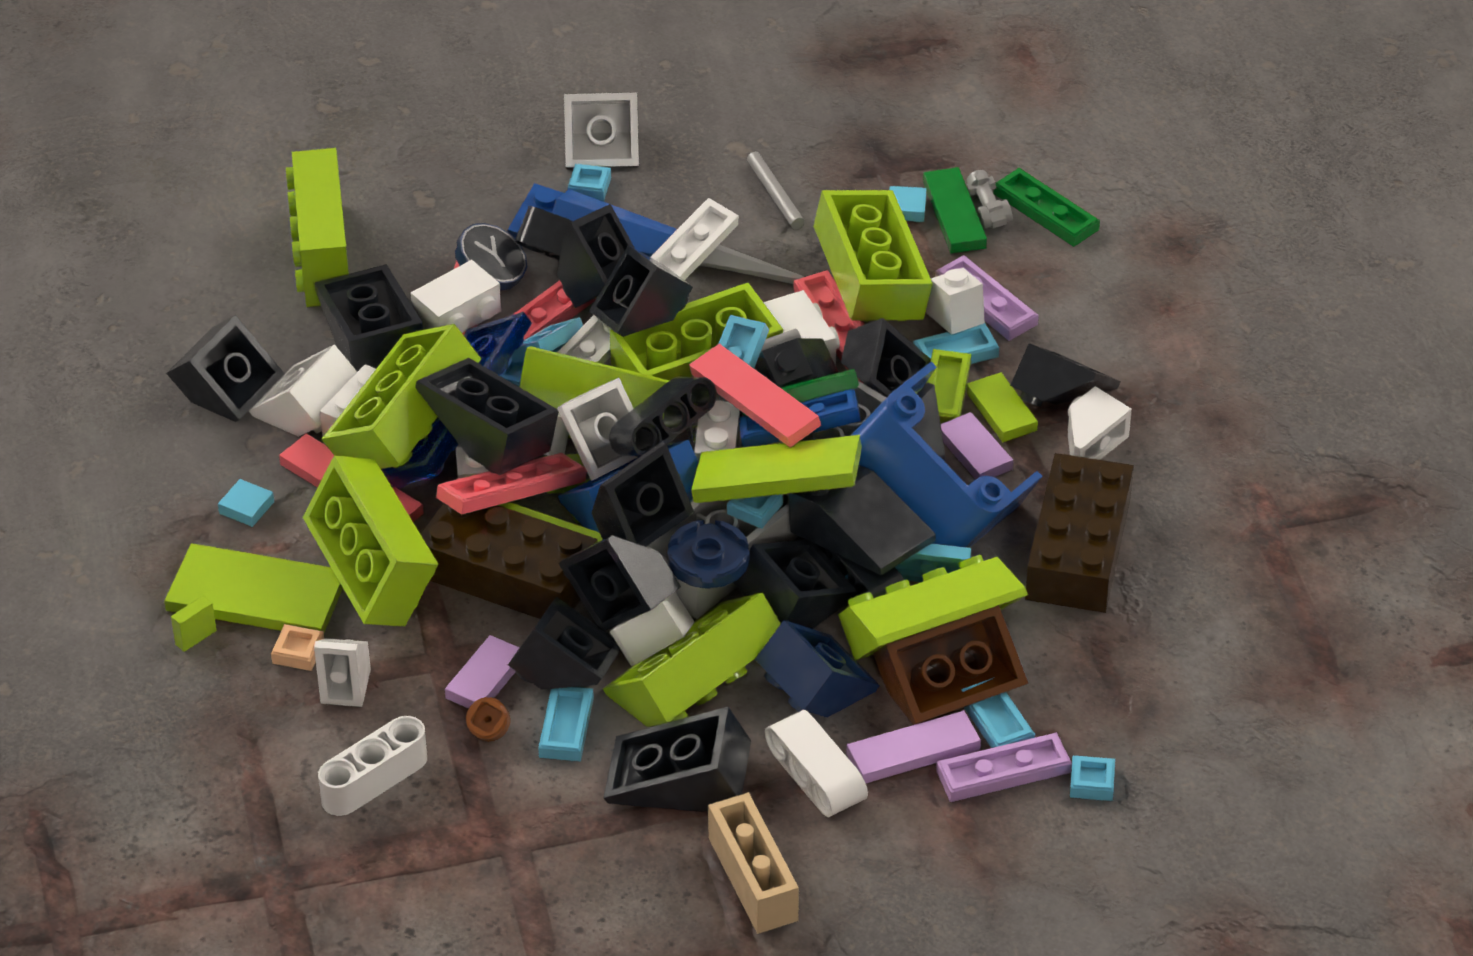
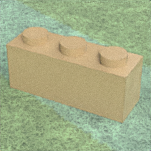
[708,792,799,934]

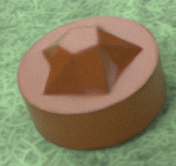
[466,697,510,742]

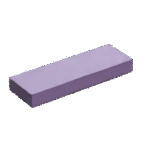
[935,255,1038,341]
[846,711,981,783]
[936,732,1072,802]

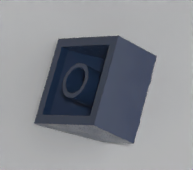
[755,620,880,718]

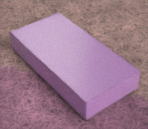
[941,412,1013,479]
[445,635,519,709]

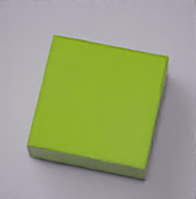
[171,596,217,652]

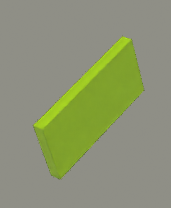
[519,346,670,438]
[691,435,862,503]
[164,543,343,633]

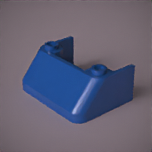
[851,361,1043,548]

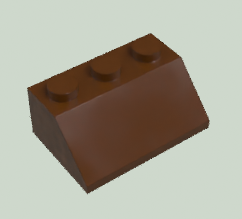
[873,605,1029,725]

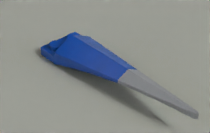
[507,183,803,284]

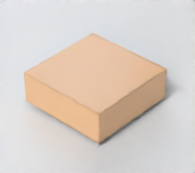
[271,624,324,671]

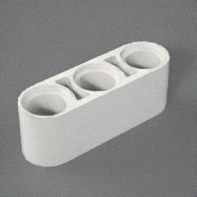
[765,710,868,817]
[318,716,427,816]

